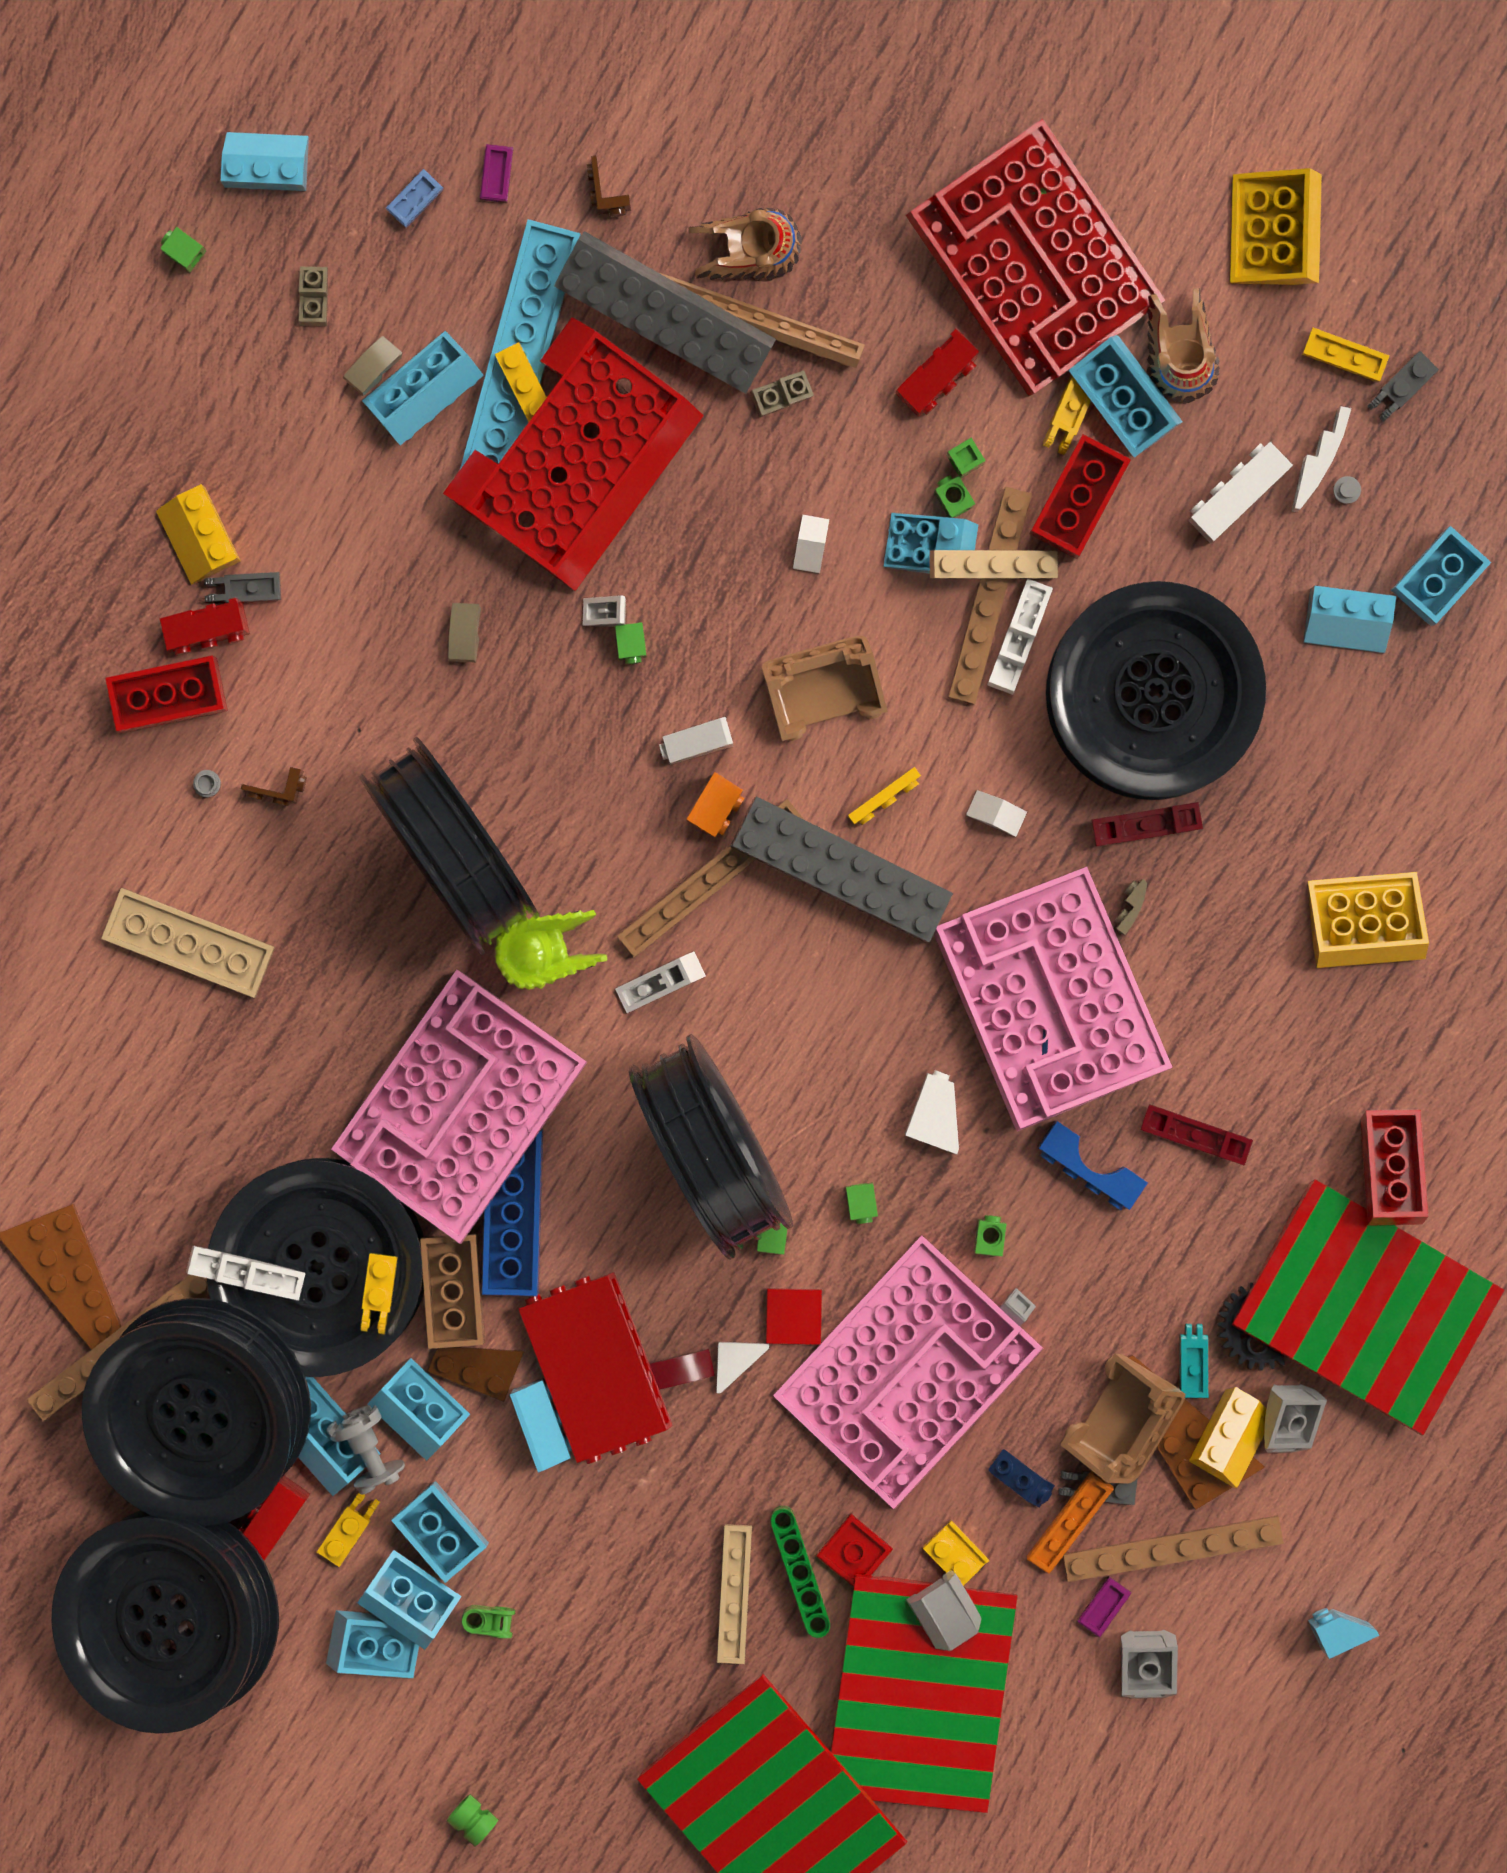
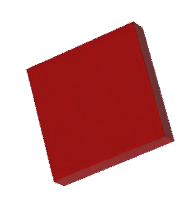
[766,1288,822,1345]
[816,1513,893,1586]

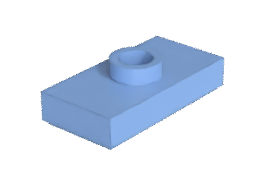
[386,169,444,228]

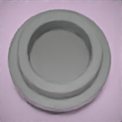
[1333,476,1361,504]
[193,770,221,797]

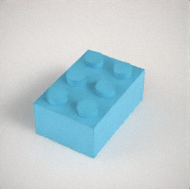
[1391,526,1491,626]
[391,1481,489,1583]
[357,1550,462,1650]

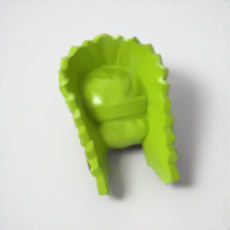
[495,910,607,990]

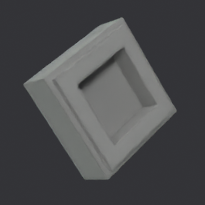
[1000,1288,1036,1326]

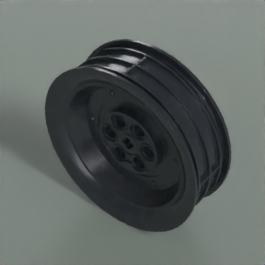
[1046,581,1266,800]
[359,737,540,956]
[628,1034,793,1260]
[207,1158,424,1377]
[82,1298,311,1526]
[51,1510,279,1734]

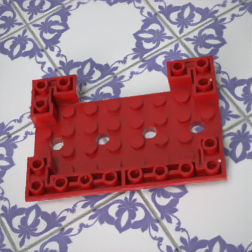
[443,317,704,591]

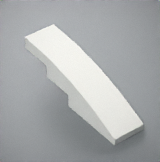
[1292,406,1351,512]
[987,578,1053,695]
[186,1246,305,1300]

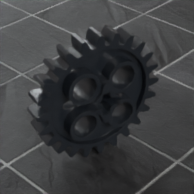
[1216,1282,1290,1371]

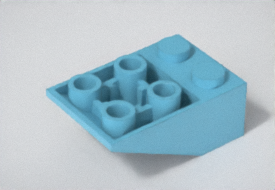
[884,513,978,574]

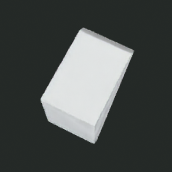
[793,515,829,574]
[583,596,626,627]
[966,790,1027,837]

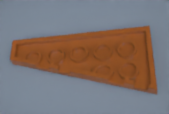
[0,1204,122,1349]
[1128,1355,1265,1510]

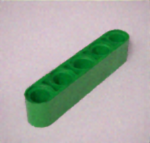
[771,1505,830,1638]

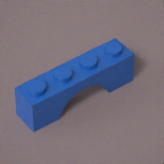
[1037,1120,1148,1210]

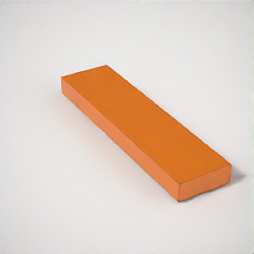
[1027,1471,1114,1574]

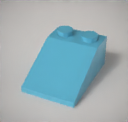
[326,1610,419,1678]

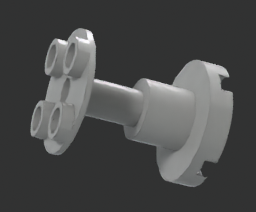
[327,1405,405,1495]

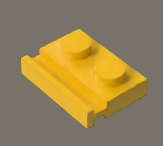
[923,1520,990,1586]

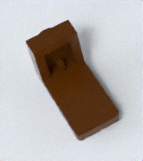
[587,155,631,217]
[241,767,307,806]

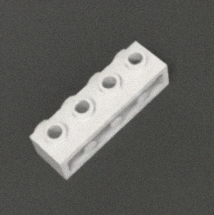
[1188,442,1293,544]

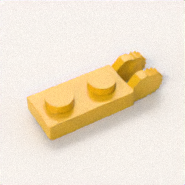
[1043,375,1091,455]
[361,1253,398,1334]
[317,1493,380,1567]

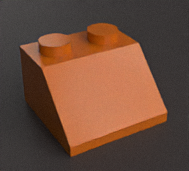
[686,772,745,838]

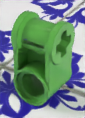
[462,1605,516,1638]

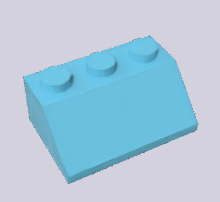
[221,132,309,191]
[1303,586,1396,653]
[367,1358,470,1461]
[510,1378,572,1473]

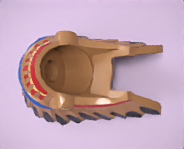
[688,208,802,281]
[1147,288,1220,403]

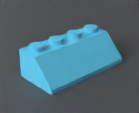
[362,331,484,445]
[1069,335,1183,457]
[298,1377,381,1496]

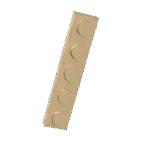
[930,550,1058,578]
[717,1524,752,1664]

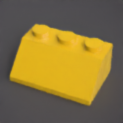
[156,484,241,585]
[1189,1387,1267,1489]

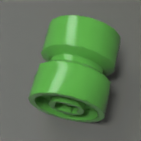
[446,1794,499,1847]

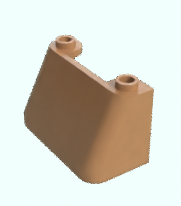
[762,636,888,741]
[1061,1353,1185,1484]

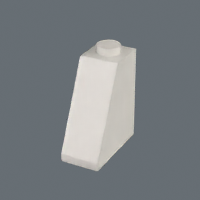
[659,717,733,765]
[905,1070,959,1154]

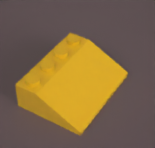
[1230,168,1322,285]
[1308,872,1429,968]

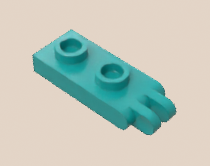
[1179,1324,1209,1398]

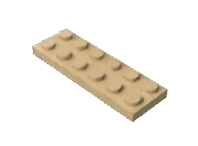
[101,888,275,998]

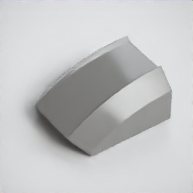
[1264,1384,1327,1453]
[906,1570,982,1651]
[1121,1629,1178,1699]

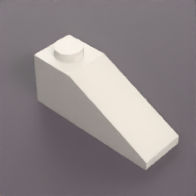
[615,952,706,1013]

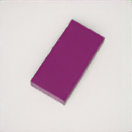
[480,144,514,203]
[1077,1576,1131,1637]

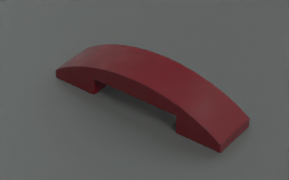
[1091,802,1203,846]
[1140,1104,1253,1166]
[649,1349,715,1390]

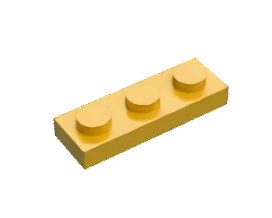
[1302,328,1389,383]
[495,342,547,422]
[848,767,921,825]

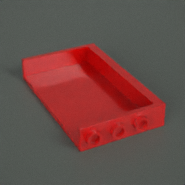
[519,1272,673,1464]

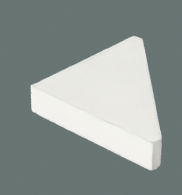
[717,1342,769,1393]

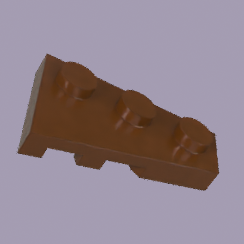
[428,1347,525,1402]

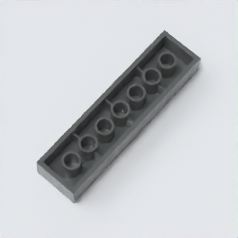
[554,231,776,394]
[730,796,953,943]

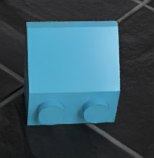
[1308,1608,1379,1659]

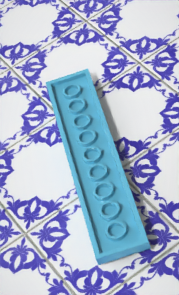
[460,219,581,469]

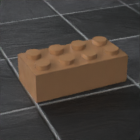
[420,1233,485,1349]

